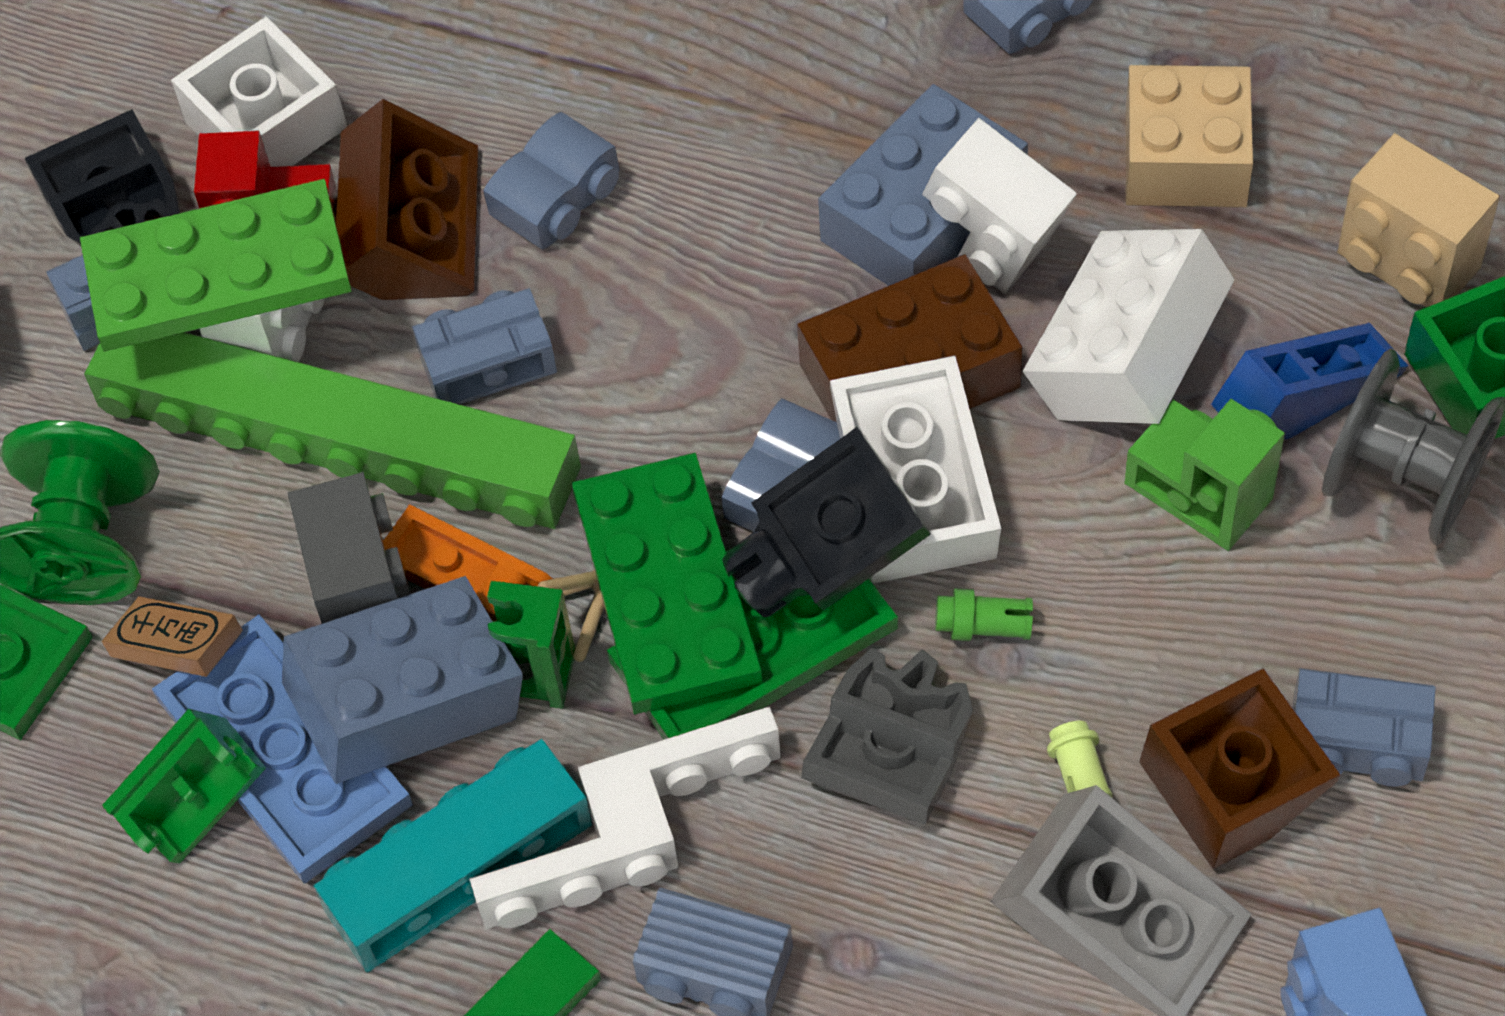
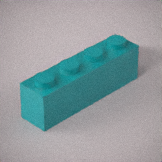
[313,738,593,973]

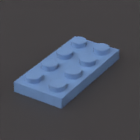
[152,614,413,884]

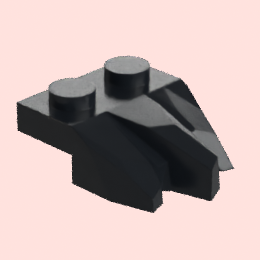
[24,109,180,244]

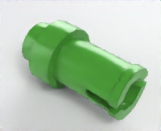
[935,588,1033,641]

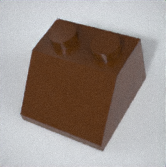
[1139,668,1340,869]

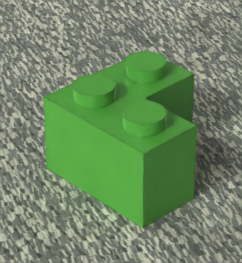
[1124,399,1285,551]

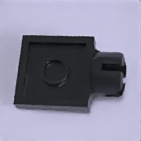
[722,427,931,617]

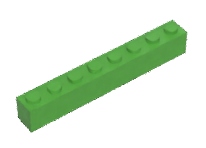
[84,333,581,529]

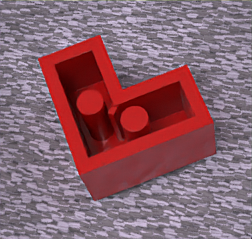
[194,131,337,222]

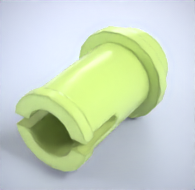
[1047,720,1113,798]

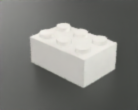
[1023,229,1234,424]

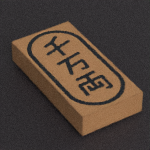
[101,596,243,677]

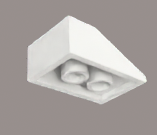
[830,356,1001,584]

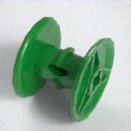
[0,420,160,605]

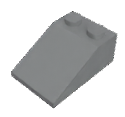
[990,785,1252,1016]

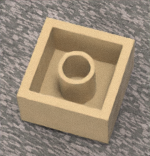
[1125,65,1253,207]
[1337,133,1500,307]

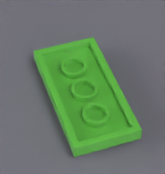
[80,179,352,352]

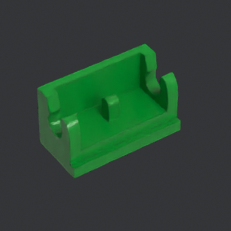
[487,581,575,709]
[102,709,266,864]

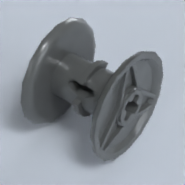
[1322,348,1505,546]

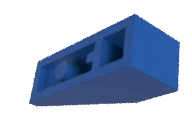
[1211,323,1408,440]

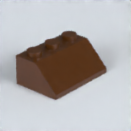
[336,99,478,300]

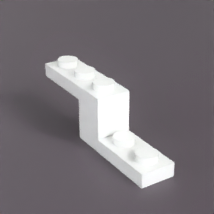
[470,707,781,930]

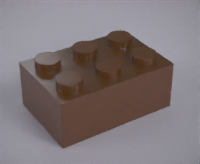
[797,254,1022,422]

